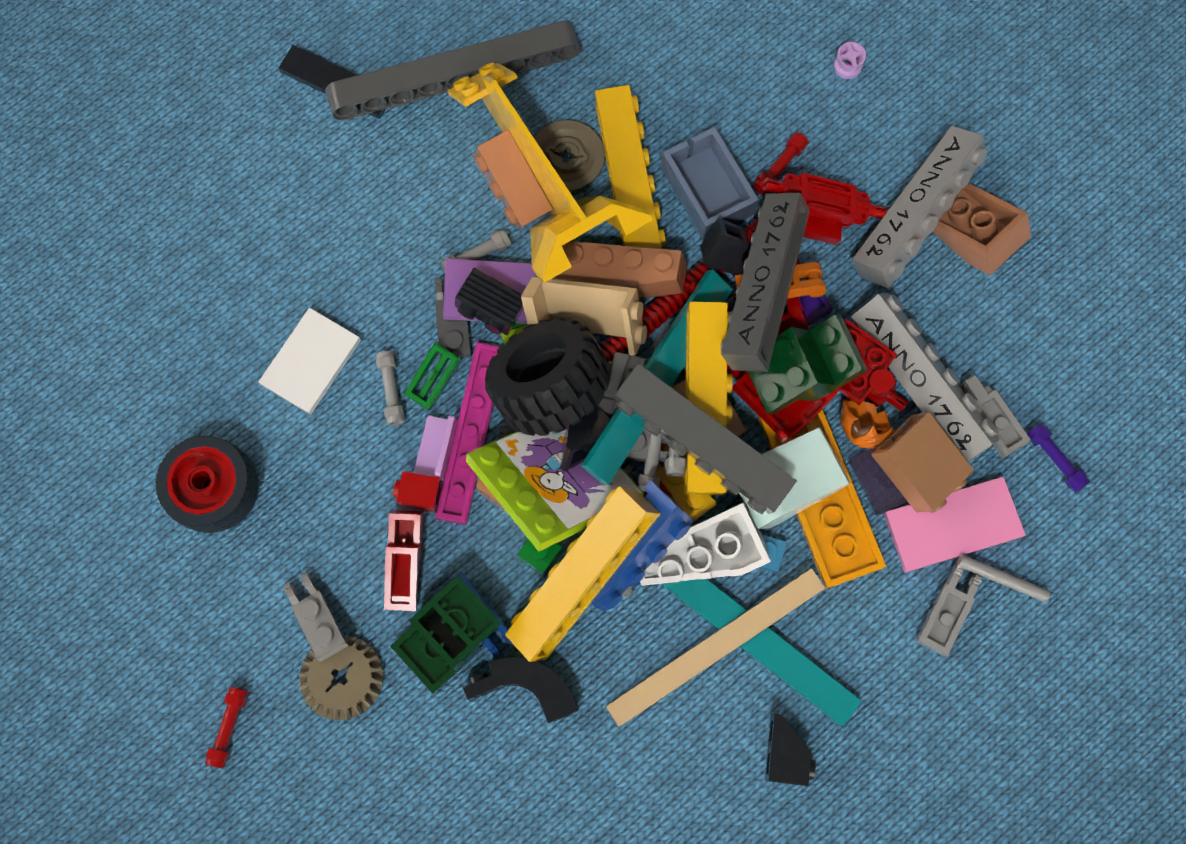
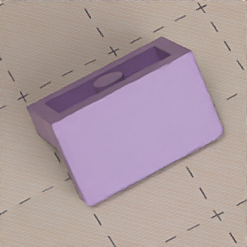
[413,415,458,483]

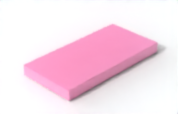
[884,477,1026,573]

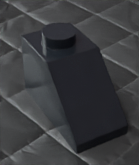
[560,404,611,472]
[765,714,816,786]

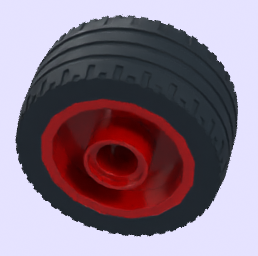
[155,435,259,533]

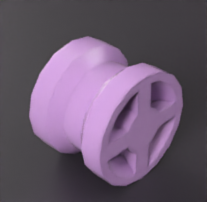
[834,42,866,79]

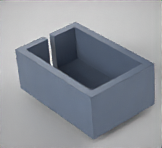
[661,126,759,240]

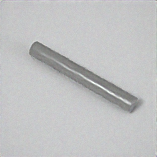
[957,554,1050,602]

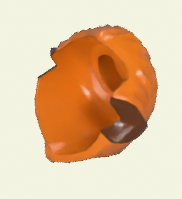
[840,399,894,449]

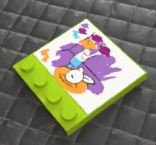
[466,427,644,552]

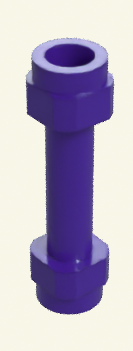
[1027,423,1091,493]

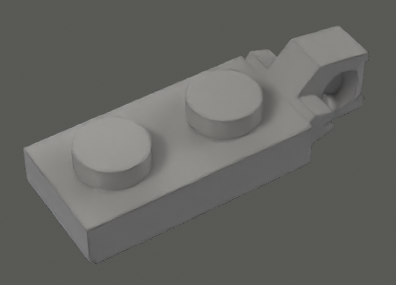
[959,375,1031,459]

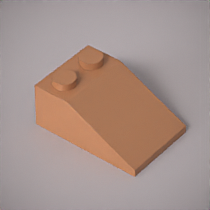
[933,183,1031,275]

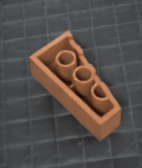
[556,241,687,298]

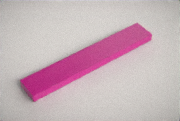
[436,342,500,526]

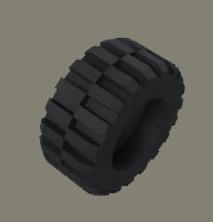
[485,317,611,436]

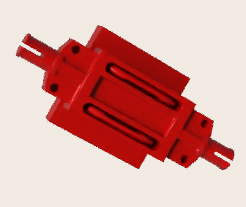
[762,172,887,245]
[839,319,909,412]

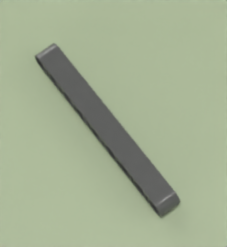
[325,21,581,120]

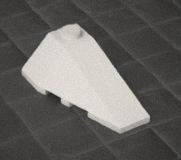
[640,502,771,586]

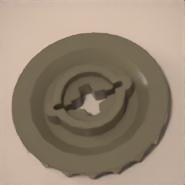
[534,120,605,193]
[299,635,383,720]

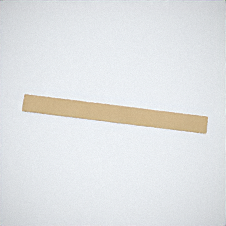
[606,569,825,726]

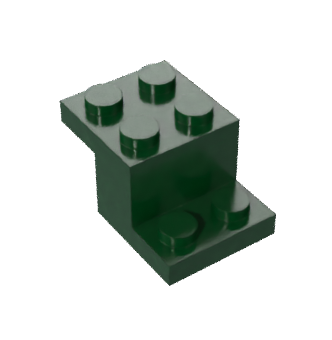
[748,314,868,415]
[390,575,502,694]

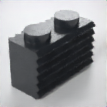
[455,268,524,336]

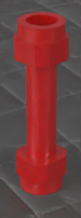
[753,132,809,196]
[205,687,249,769]

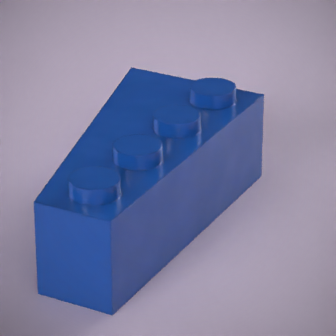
[591,480,694,612]

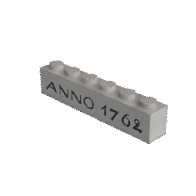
[852,126,987,289]
[851,293,1000,462]

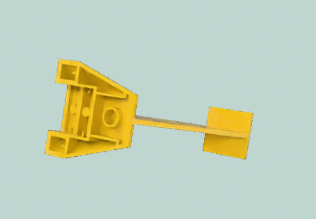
[447,62,653,283]

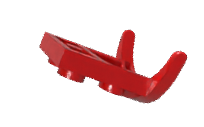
[732,372,842,442]

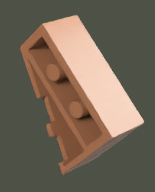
[473,130,553,230]

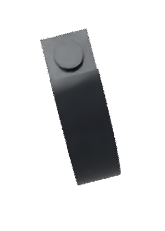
[463,657,579,724]

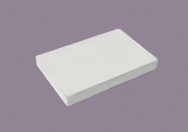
[258,308,361,415]

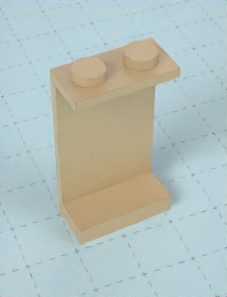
[521,277,647,356]

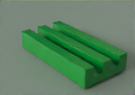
[404,342,462,410]

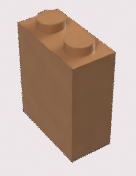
[871,411,974,513]

